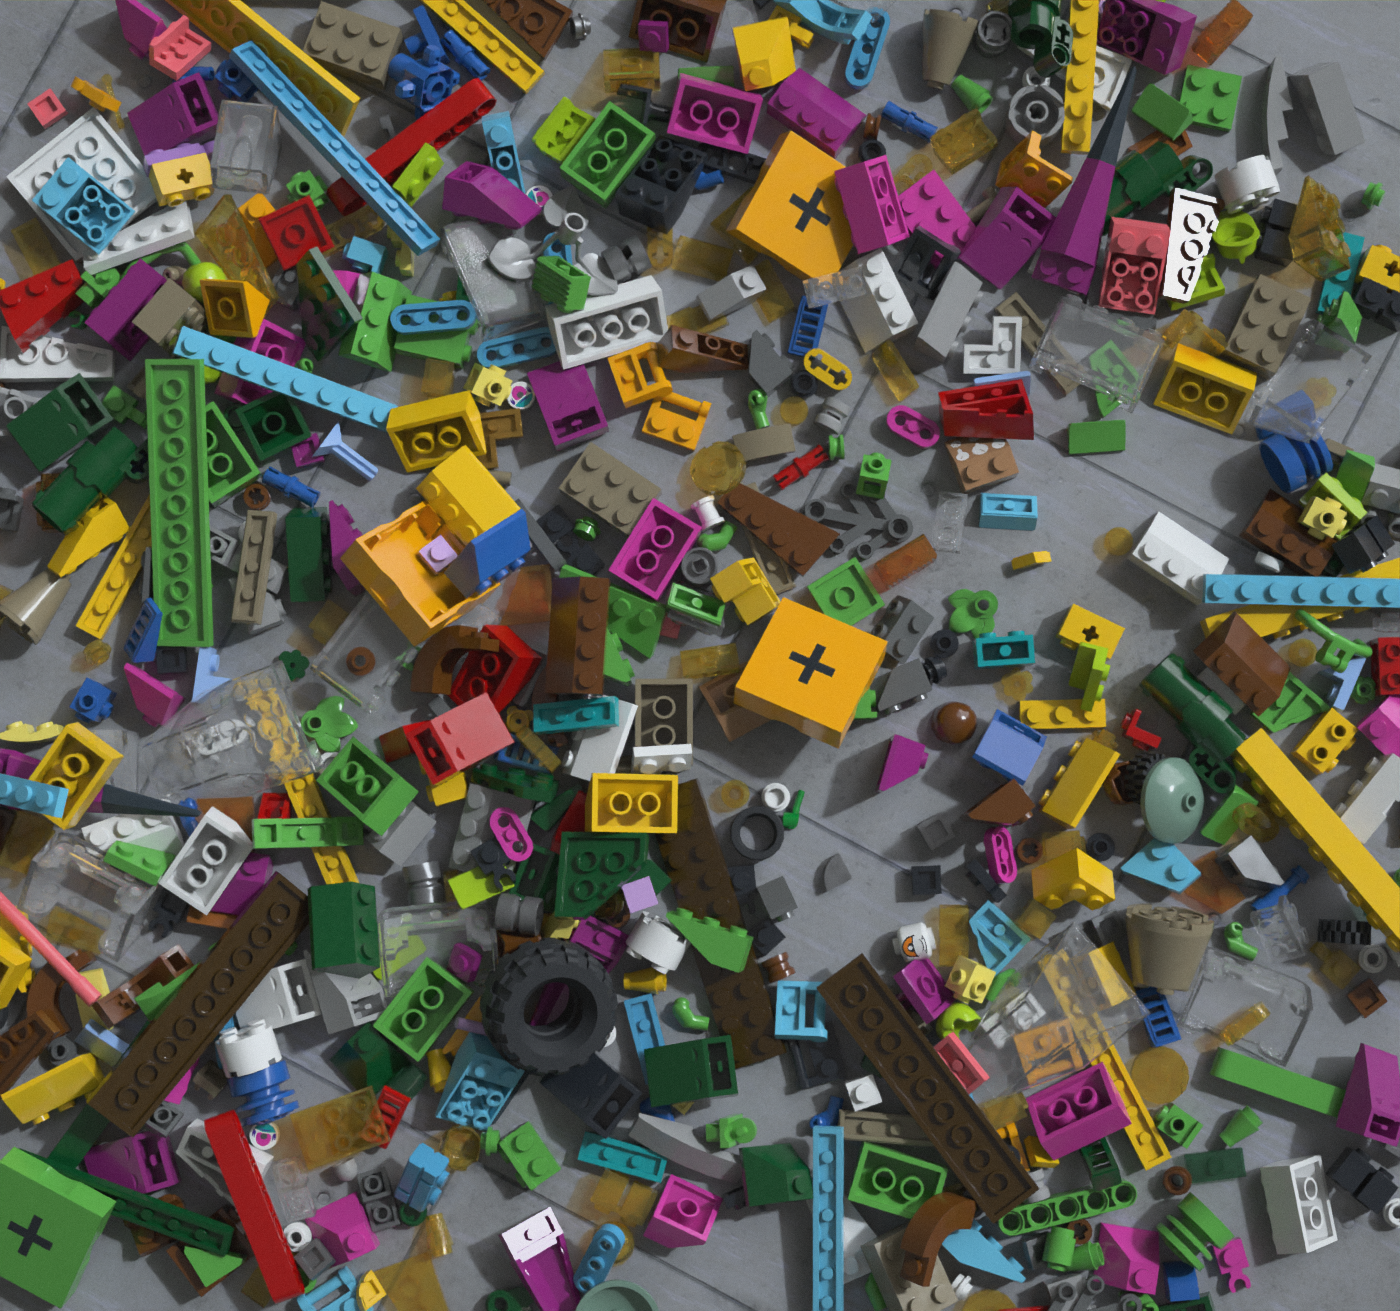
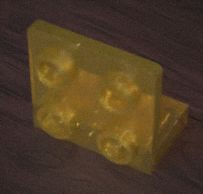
[1154,309,1229,358]

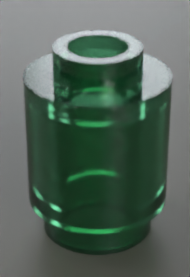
[386,1062,428,1103]

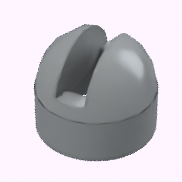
[332,1157,357,1181]

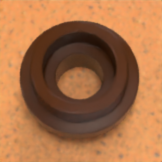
[346,647,376,676]
[1163,1166,1192,1195]

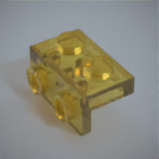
[930,108,999,175]
[0,810,55,878]

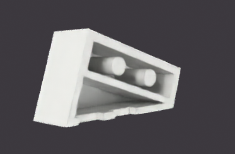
[1333,753,1400,844]

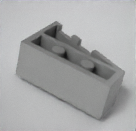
[1289,62,1366,155]

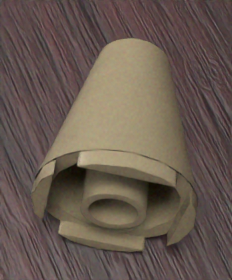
[922,9,979,90]
[0,568,72,645]

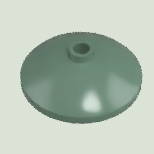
[1141,757,1205,844]
[575,1279,659,1311]

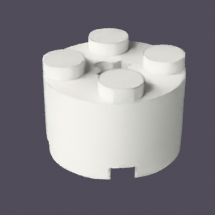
[1214,155,1280,214]
[626,911,691,974]
[215,1018,282,1078]

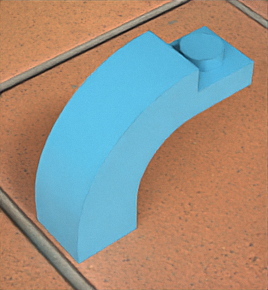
[773,0,872,45]

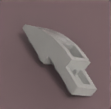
[210,526,289,594]

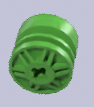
[1155,1192,1235,1272]

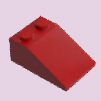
[447,625,542,713]

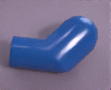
[694,170,724,190]
[809,1095,844,1130]
[640,1097,675,1122]

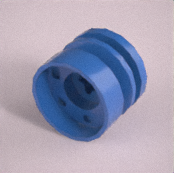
[1259,419,1333,494]
[226,1060,300,1127]

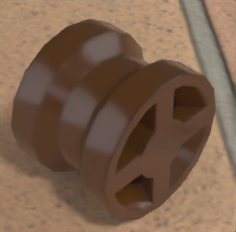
[761,951,796,984]

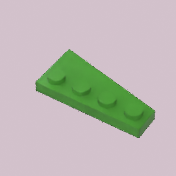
[559,564,668,659]

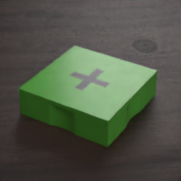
[0,1147,117,1309]

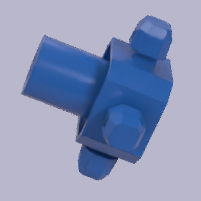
[388,45,460,120]

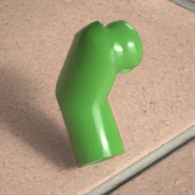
[697,520,738,552]
[672,997,709,1031]

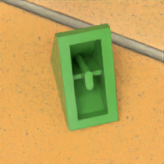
[184,1244,247,1287]

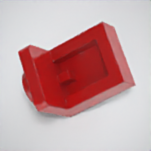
[1120,709,1162,752]

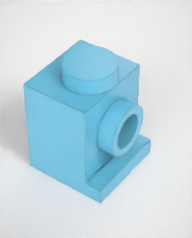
[342,236,389,274]

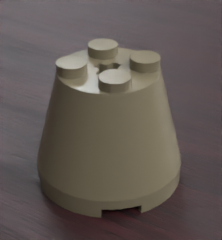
[1125,903,1214,995]

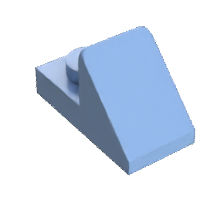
[192,647,235,705]
[1317,656,1366,712]

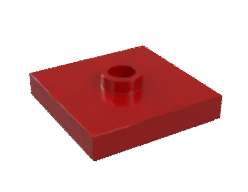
[258,194,335,271]

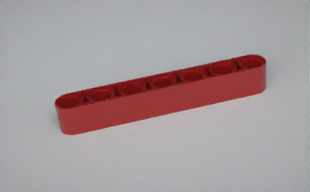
[326,78,497,216]
[204,1110,305,1304]

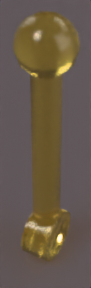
[102,74,125,129]

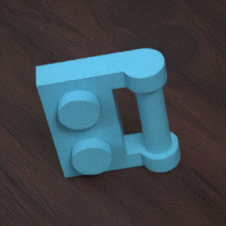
[775,981,828,1042]
[296,1266,374,1311]

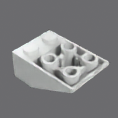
[236,959,322,1029]

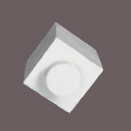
[844,1072,882,1111]

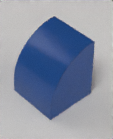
[1162,1260,1200,1302]

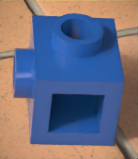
[214,59,259,105]
[70,677,117,724]

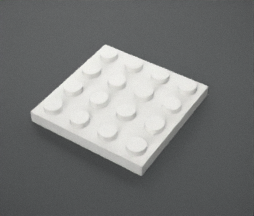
[6,107,157,264]

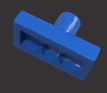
[404,5,450,65]

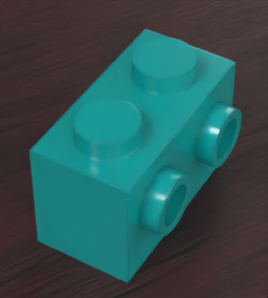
[972,631,1035,670]

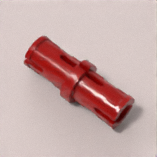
[772,444,829,491]

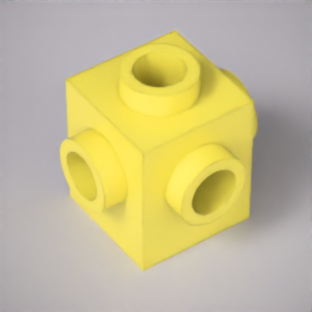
[463,363,512,407]
[1298,497,1347,540]
[945,955,996,1004]

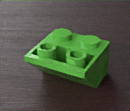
[604,628,635,687]

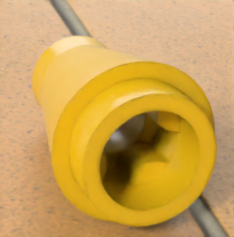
[624,967,667,995]
[426,1048,452,1093]

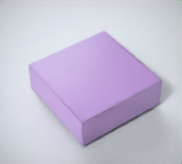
[622,876,658,913]

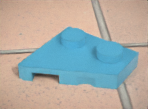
[1121,838,1201,894]
[969,899,1031,977]

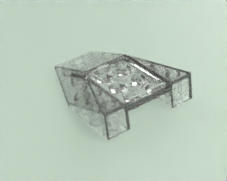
[137,660,325,800]
[965,921,1151,1101]

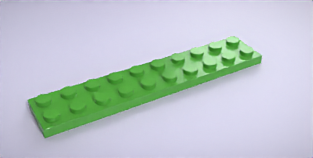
[145,359,214,647]

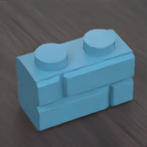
[394,1143,450,1212]

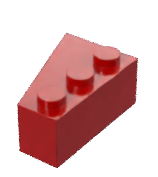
[0,259,84,353]
[938,379,1034,440]

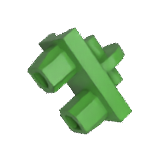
[76,267,121,310]
[706,1113,757,1148]

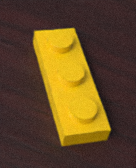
[1019,699,1106,729]

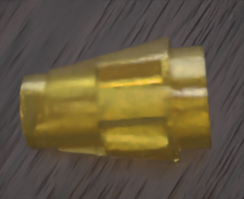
[425,1213,454,1258]

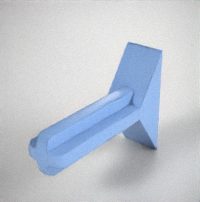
[312,421,378,481]

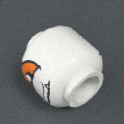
[892,922,936,963]

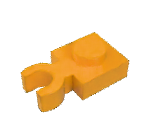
[71,76,122,112]

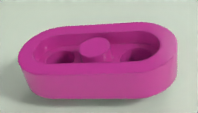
[886,405,940,449]
[489,807,533,861]
[983,826,1017,884]

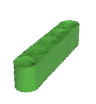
[1209,1047,1346,1118]
[996,1178,1137,1236]

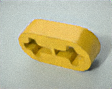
[804,348,852,390]

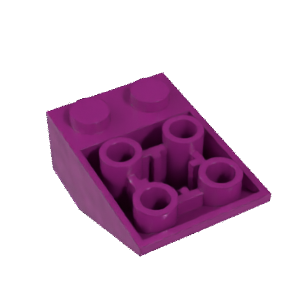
[1097,0,1197,75]
[127,72,226,156]
[442,161,542,230]
[958,187,1056,290]
[527,361,609,451]
[329,500,366,597]
[1335,1043,1400,1147]
[84,1131,182,1194]

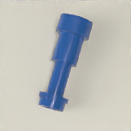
[1250,865,1310,922]

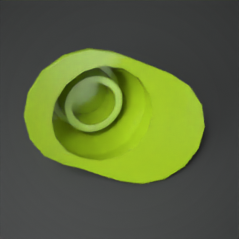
[1212,210,1260,264]

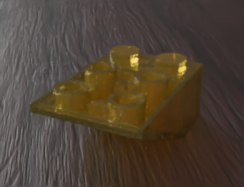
[1289,175,1351,282]
[290,1085,391,1170]

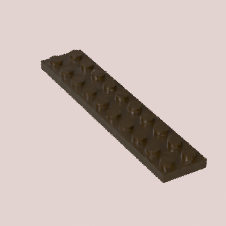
[655,778,787,1069]
[86,871,309,1138]
[816,953,1040,1224]

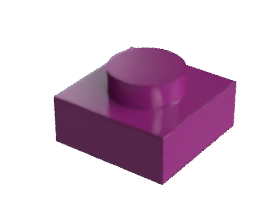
[638,20,669,53]
[291,433,325,469]
[446,943,483,983]

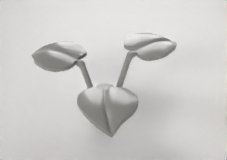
[488,186,618,295]

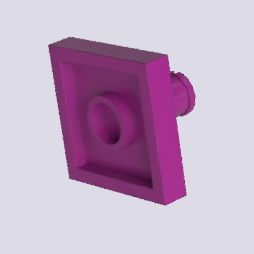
[893,958,956,1025]

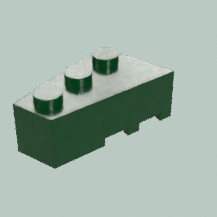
[285,507,333,602]

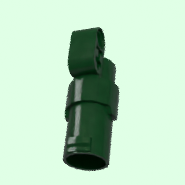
[1008,0,1073,78]
[1102,141,1213,236]
[31,427,149,535]
[1139,653,1246,793]

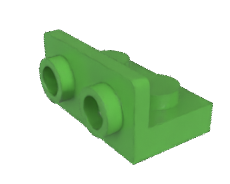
[498,1121,561,1191]

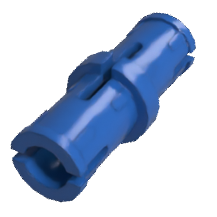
[440,30,491,81]
[881,101,938,143]
[262,466,321,508]

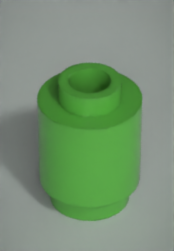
[1042,1226,1076,1271]

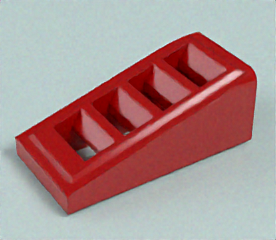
[362,1085,411,1149]

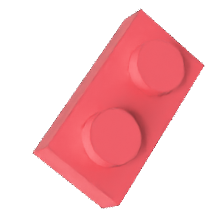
[934,1032,990,1094]

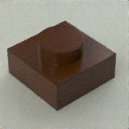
[1345,978,1388,1019]

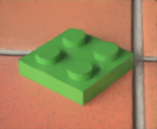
[1179,65,1242,132]
[807,557,885,626]

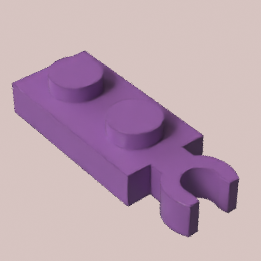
[143,140,221,177]

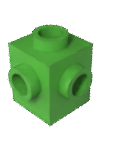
[286,170,329,211]

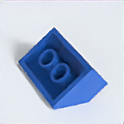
[444,509,531,599]

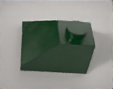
[329,1020,411,1102]
[739,1143,814,1207]

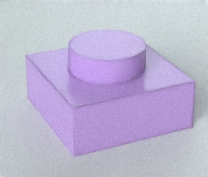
[417,535,458,576]

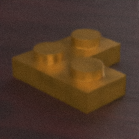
[476,408,524,470]

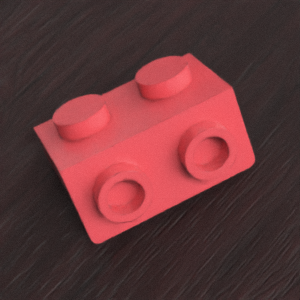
[148,15,211,81]

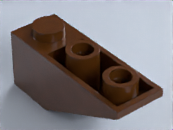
[657,325,749,373]

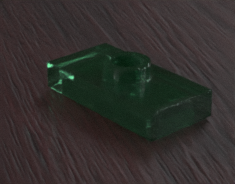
[1183,1147,1246,1183]

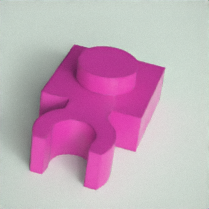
[1211,1237,1251,1293]

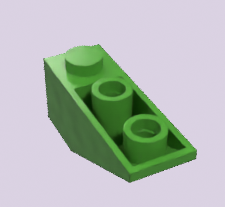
[1314,291,1362,351]
[666,908,754,973]

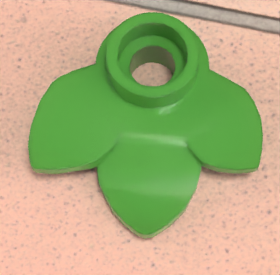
[948,589,998,639]
[300,696,358,752]

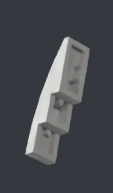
[1261,55,1293,175]
[628,1113,742,1184]

